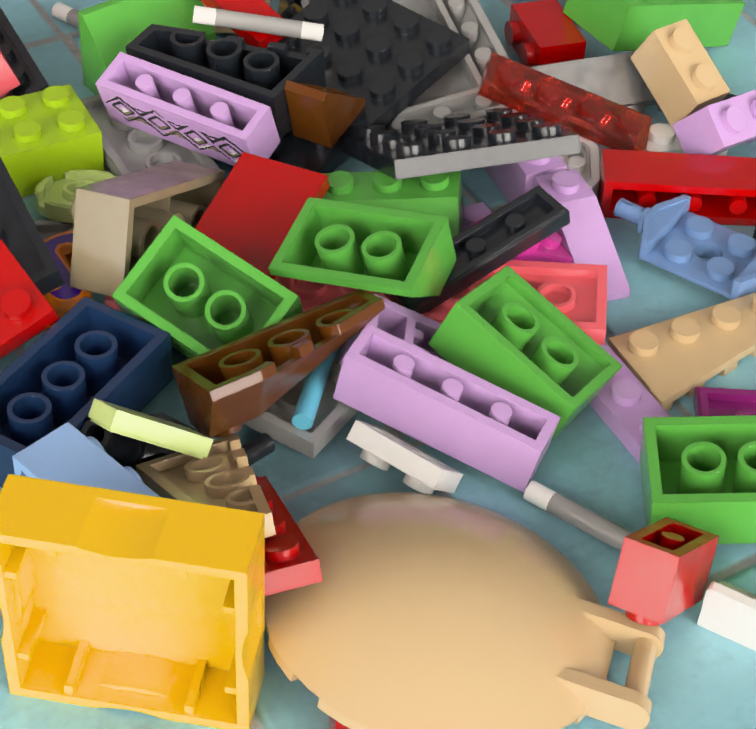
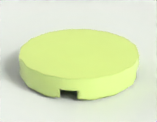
[34,170,117,223]

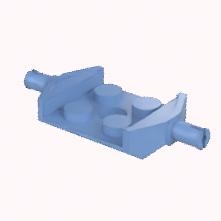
[614,194,756,300]

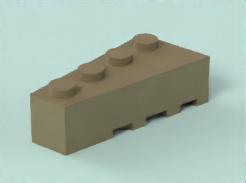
[70,161,225,297]

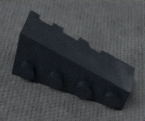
[125,24,326,140]

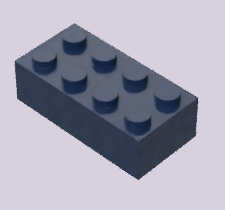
[0,297,173,488]

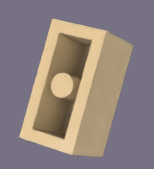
[630,19,731,130]

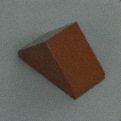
[284,80,366,148]

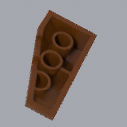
[171,289,385,438]

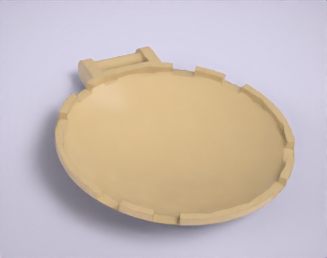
[265,492,666,729]

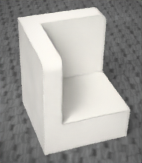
[697,581,756,651]

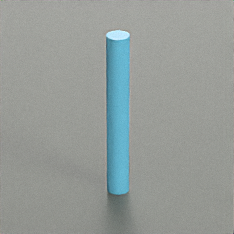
[292,350,337,430]

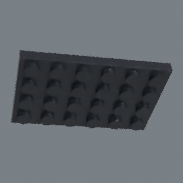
[231,0,470,173]

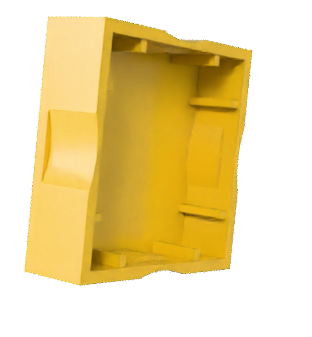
[0,474,265,729]

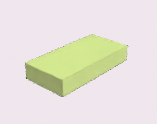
[88,398,213,459]

